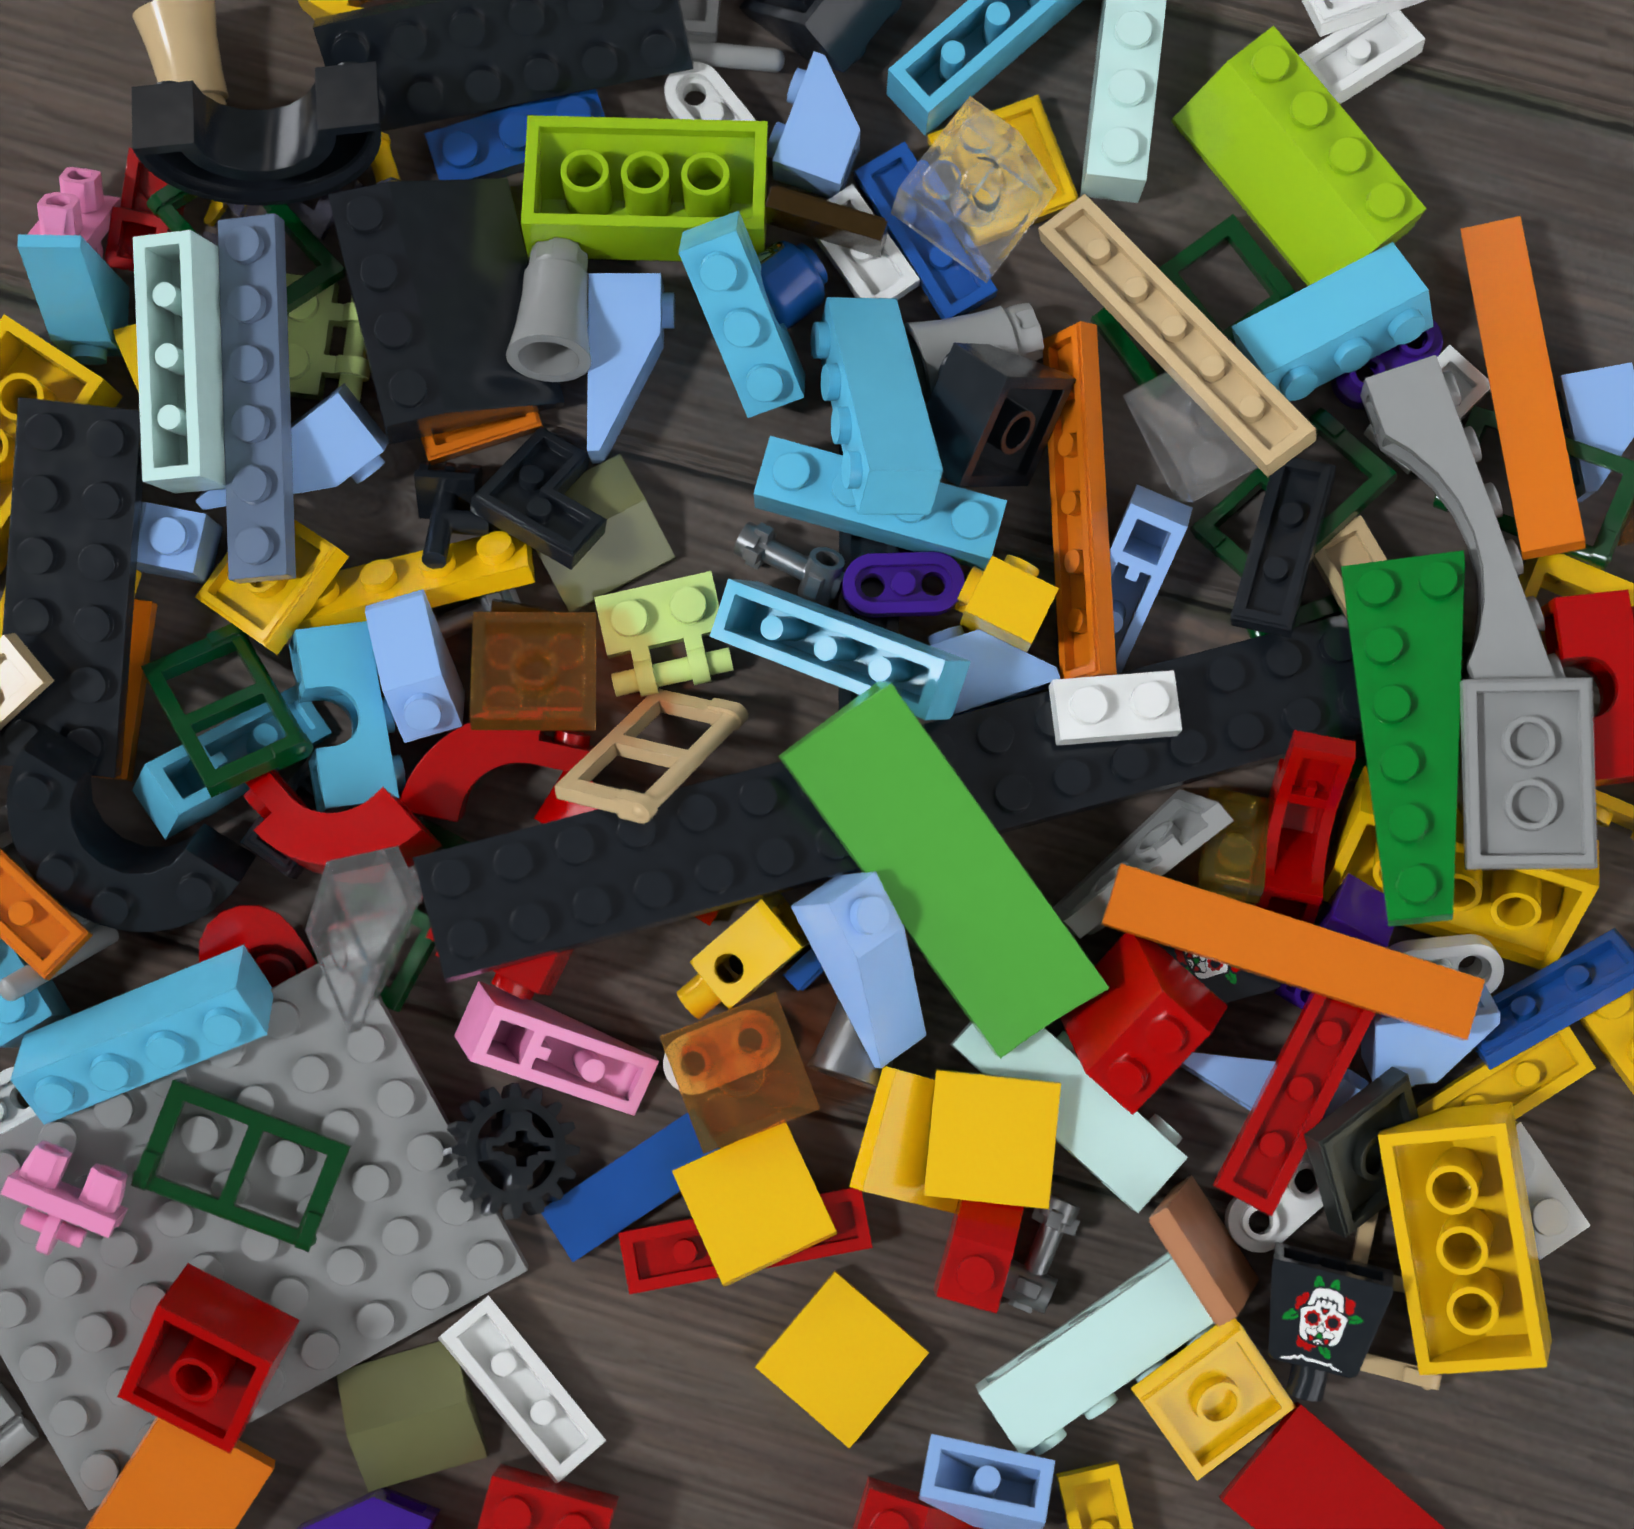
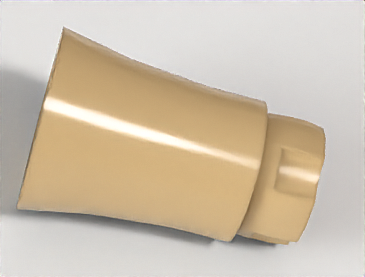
[133,0,229,105]

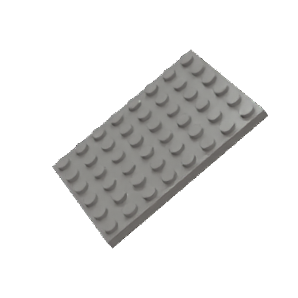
[0,945,529,1511]

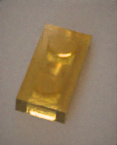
[1198,787,1269,903]

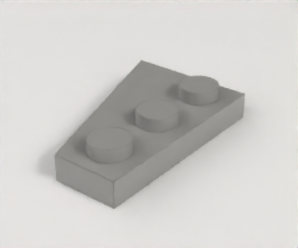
[1053,789,1234,939]

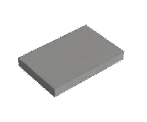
[1460,678,1598,870]

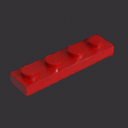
[1213,992,1375,1216]
[618,1187,873,1295]

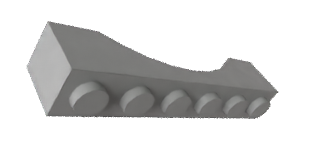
[1360,355,1565,679]

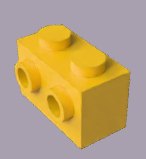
[954,555,1059,652]

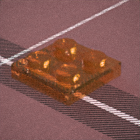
[470,612,596,731]
[659,992,820,1154]

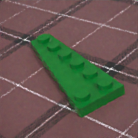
[1341,550,1465,927]

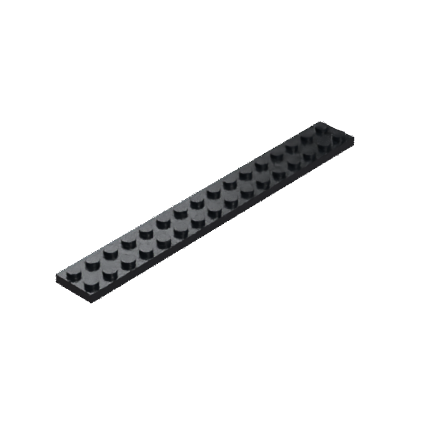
[413,614,1363,983]

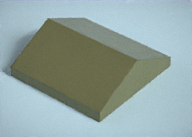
[536,454,676,614]
[337,1340,489,1492]

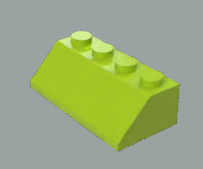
[1171,25,1427,286]
[521,115,768,261]

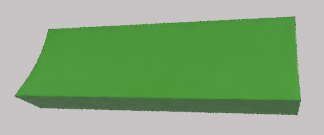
[778,681,1109,1059]

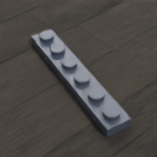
[218,213,296,584]

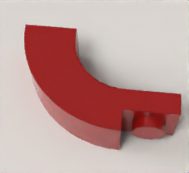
[400,709,595,822]
[1249,730,1356,924]
[243,769,442,880]

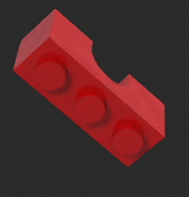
[1541,589,1634,786]

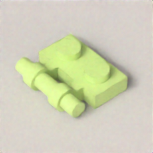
[286,273,371,402]
[594,571,734,697]

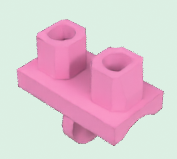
[27,167,121,259]
[1,1141,128,1256]

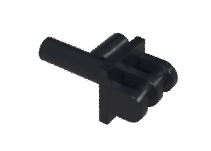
[414,461,492,569]

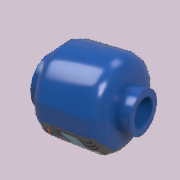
[757,240,828,329]

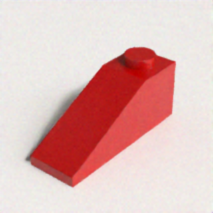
[933,1200,1024,1314]

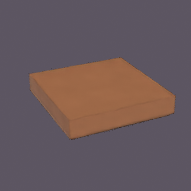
[1149,1175,1259,1327]

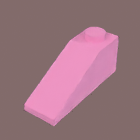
[454,981,659,1116]

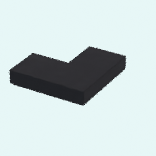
[470,426,607,570]

